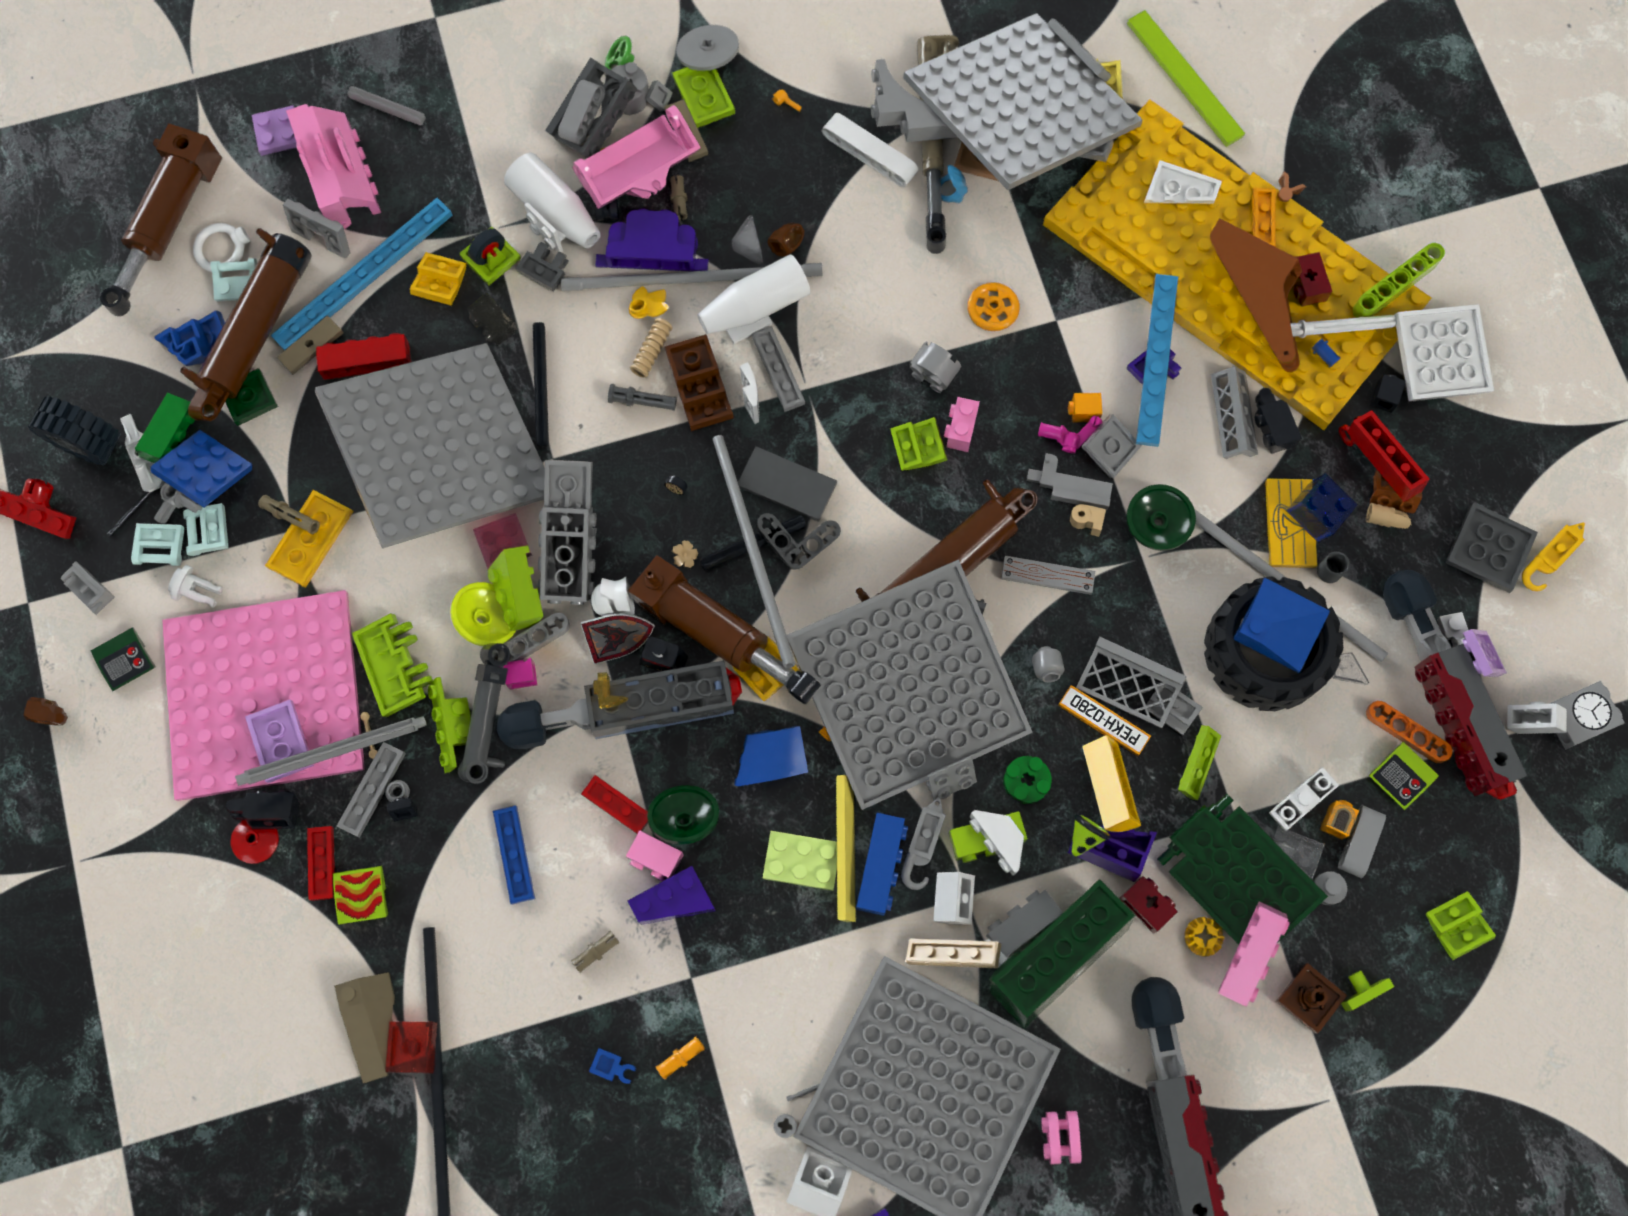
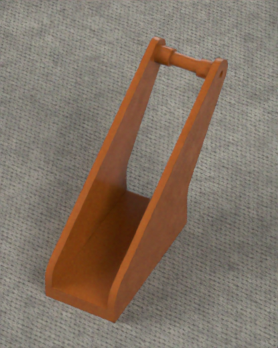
[1210,218,1302,372]

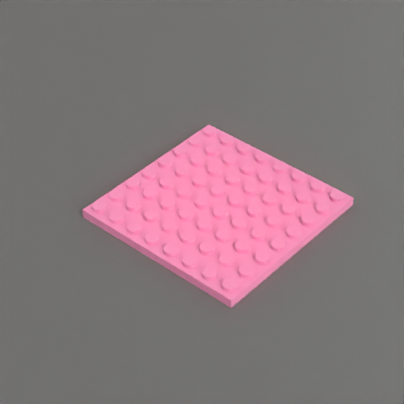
[162,590,365,801]

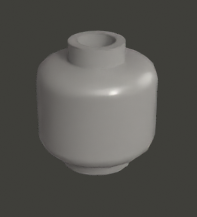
[1032,646,1065,683]

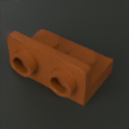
[1370,470,1422,513]

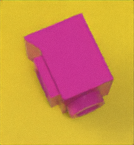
[504,658,537,690]

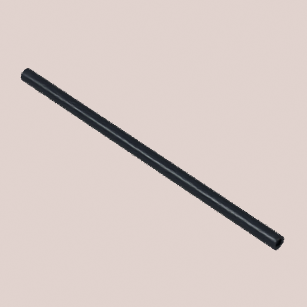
[423,927,451,1216]

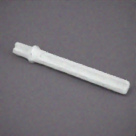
[1290,315,1397,338]

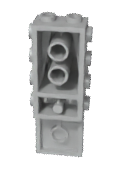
[537,460,597,605]

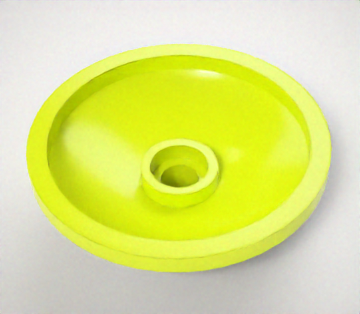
[450,582,516,647]

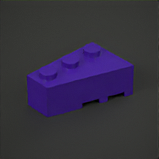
[1067,825,1157,882]
[628,866,716,925]

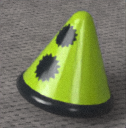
[1072,814,1111,856]

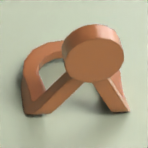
[1277,171,1306,202]

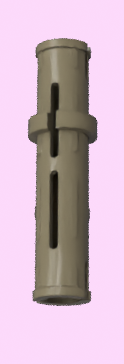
[258,495,320,534]

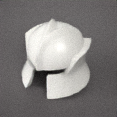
[591,577,635,616]

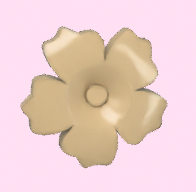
[672,541,698,568]

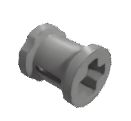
[774,1114,797,1138]

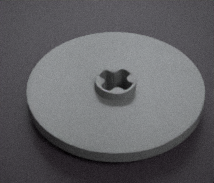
[677,25,739,71]

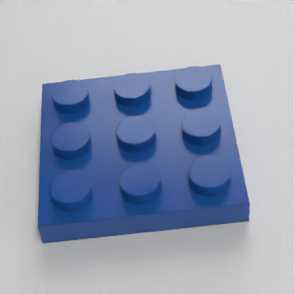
[151,430,252,508]

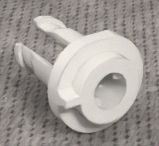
[168,565,223,608]

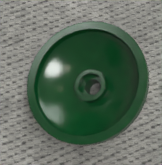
[1126,484,1196,551]
[647,785,719,845]

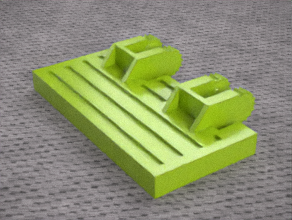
[352,613,433,717]

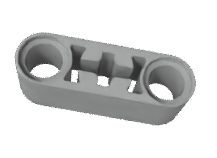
[558,80,605,145]
[1338,805,1386,878]

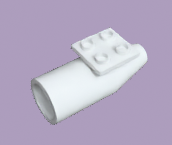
[504,153,600,253]
[697,254,811,344]

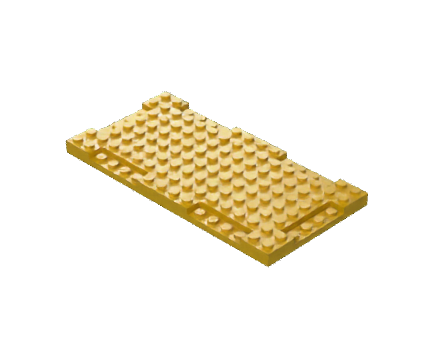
[1043,99,1431,430]

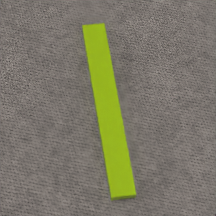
[1127,10,1245,147]

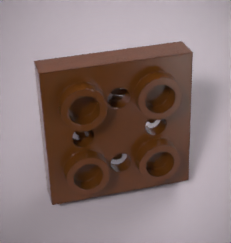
[1276,963,1347,1034]

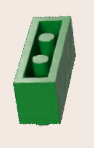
[135,392,195,463]

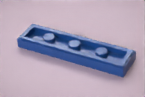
[493,805,535,905]

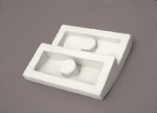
[740,362,759,424]

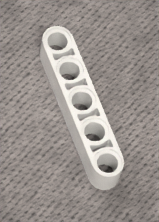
[822,113,919,187]

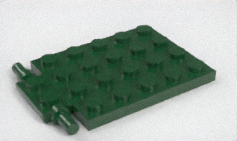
[1157,794,1328,945]

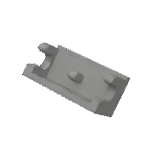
[61,561,115,615]

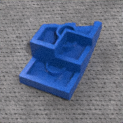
[154,310,225,366]
[734,726,808,786]

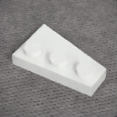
[1144,160,1222,204]

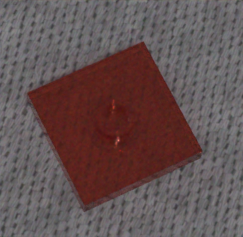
[386,1021,437,1073]

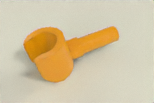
[773,90,802,111]

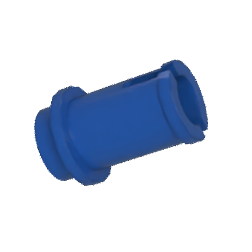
[1312,339,1341,368]

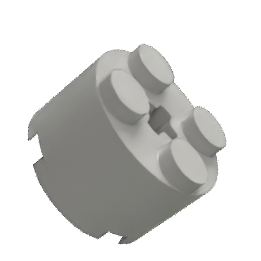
[605,62,649,115]
[909,341,961,393]

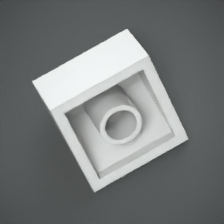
[787,1146,853,1216]

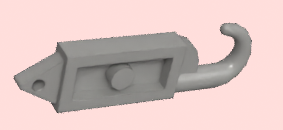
[901,797,946,890]

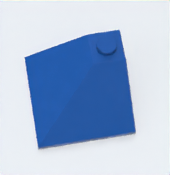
[1234,578,1330,673]

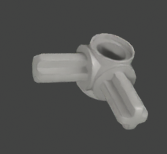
[154,482,203,524]

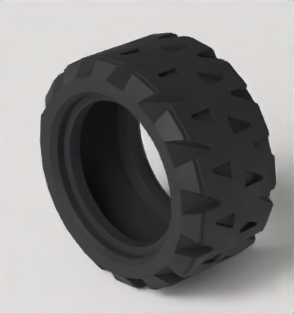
[1204,576,1343,712]

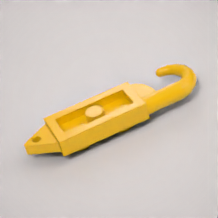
[1522,522,1585,592]

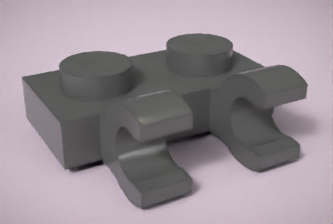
[516,242,569,292]

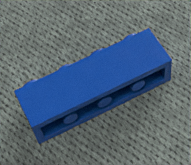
[856,813,908,916]

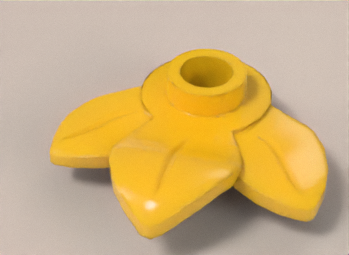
[629,286,669,319]

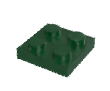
[225,368,278,426]

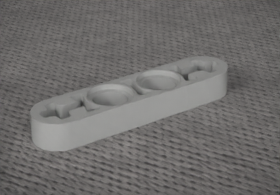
[492,613,570,668]

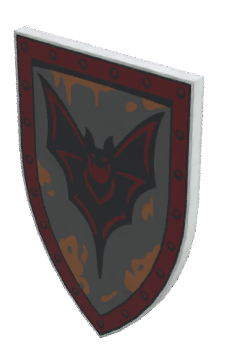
[580,613,655,664]

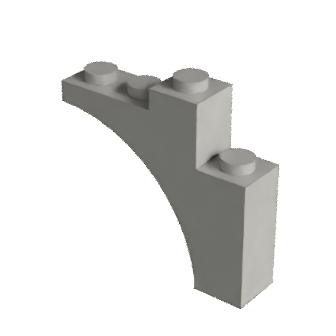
[871,59,957,142]

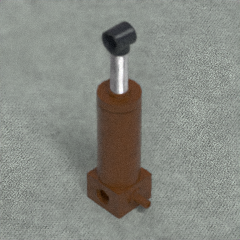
[100,123,222,316]
[628,555,821,704]

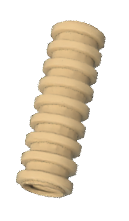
[630,318,673,378]

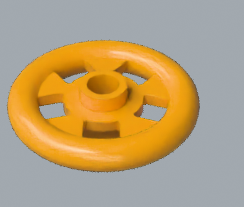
[967,282,1020,331]

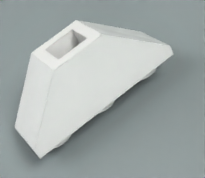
[1269,767,1339,831]
[969,810,1024,876]

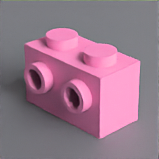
[944,397,979,452]
[626,830,684,881]

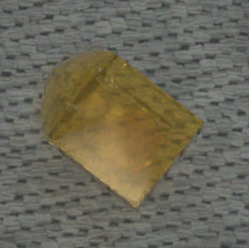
[593,672,628,708]

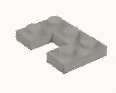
[283,199,351,259]

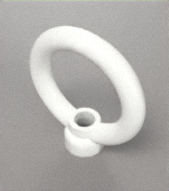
[193,223,250,272]

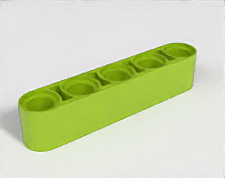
[1353,243,1445,318]

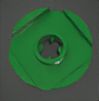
[1003,756,1052,804]

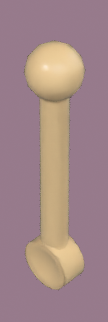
[360,712,378,759]

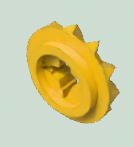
[1184,917,1225,956]

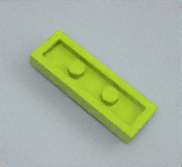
[1178,725,1221,800]

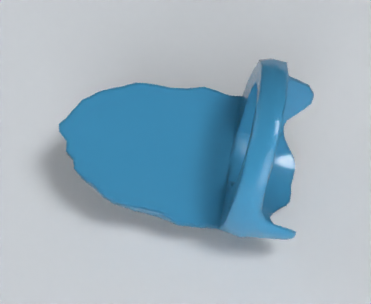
[941,165,968,203]

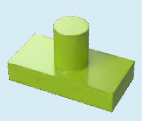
[1341,970,1394,1011]

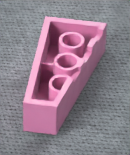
[1218,902,1290,1007]

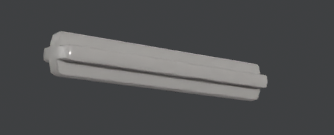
[347,86,426,125]

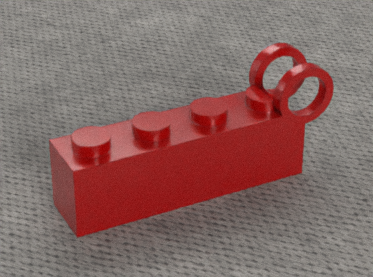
[1339,410,1429,502]

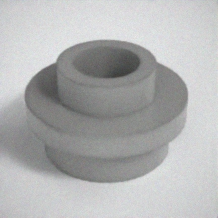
[385,780,410,802]

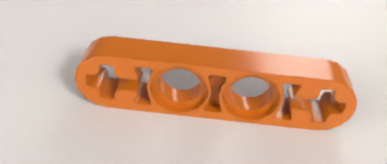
[1366,701,1452,763]

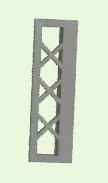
[1211,366,1258,459]

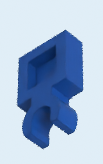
[589,1048,637,1084]

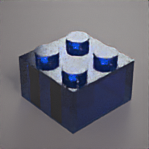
[1286,473,1358,543]

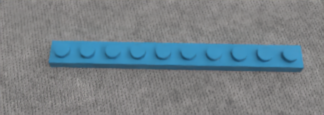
[271,198,453,351]

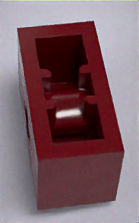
[1294,252,1333,307]
[1119,876,1178,934]

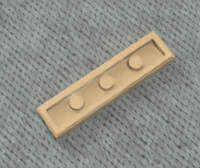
[905,939,1001,968]

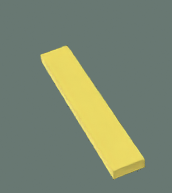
[836,775,856,922]

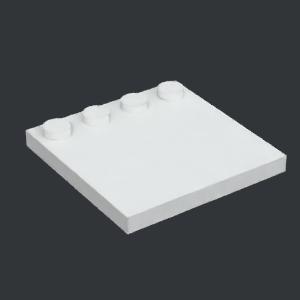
[1394,304,1494,401]

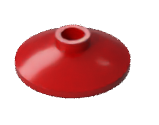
[231,820,279,864]

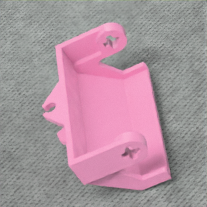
[286,104,381,229]
[572,105,701,209]

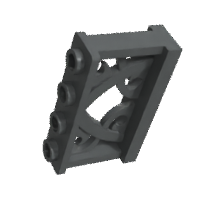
[545,57,637,158]

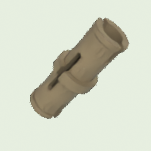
[670,175,688,220]
[571,930,619,973]

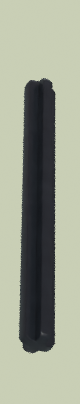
[533,322,549,447]

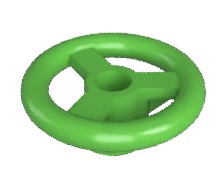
[605,36,634,70]

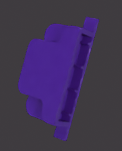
[595,209,709,272]

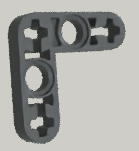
[756,513,841,570]

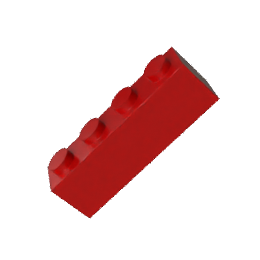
[316,333,411,380]

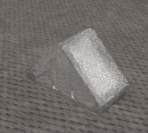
[732,215,763,265]

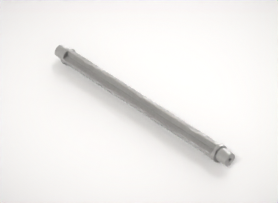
[235,716,426,786]

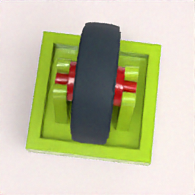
[459,227,522,286]

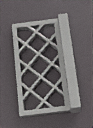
[1076,637,1186,729]

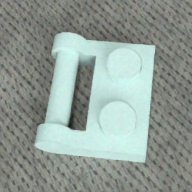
[211,258,258,302]
[183,503,229,556]
[131,523,185,566]

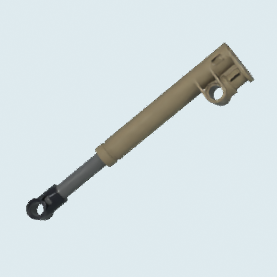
[917,35,959,254]

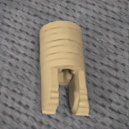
[1366,503,1412,529]

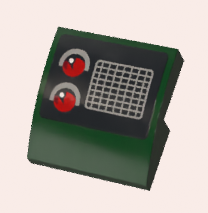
[90,627,156,692]

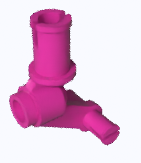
[1038,416,1102,454]

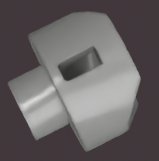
[1313,871,1347,905]

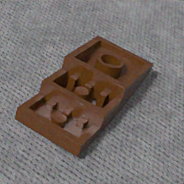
[665,334,734,431]

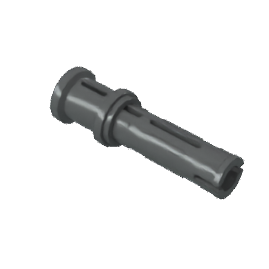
[608,384,677,411]

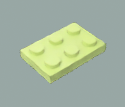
[763,831,837,891]

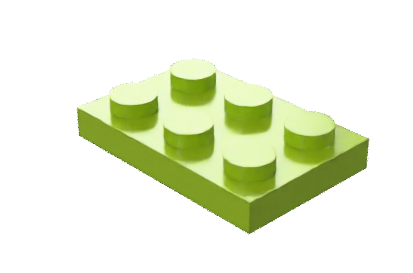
[672,67,735,128]

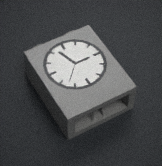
[1549,681,1625,750]

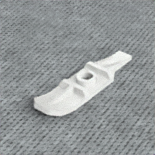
[120,414,164,492]

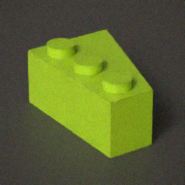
[487,545,544,631]

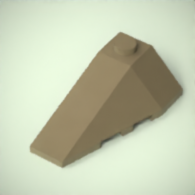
[334,972,395,1083]

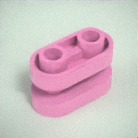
[1041,1111,1081,1164]

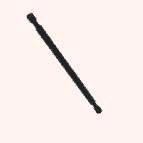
[107,491,153,536]

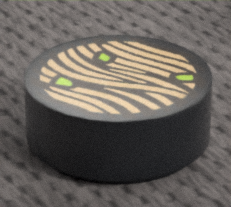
[664,475,688,495]

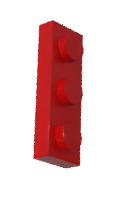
[581,775,648,834]
[307,826,335,901]

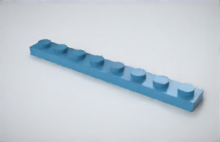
[1136,274,1178,447]

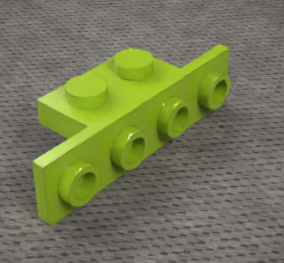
[428,677,471,773]

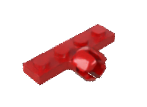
[0,478,76,539]

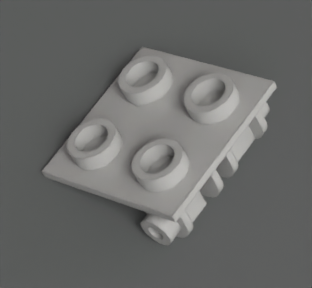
[926,756,977,800]

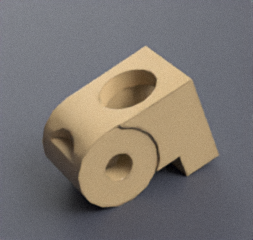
[1070,504,1106,537]

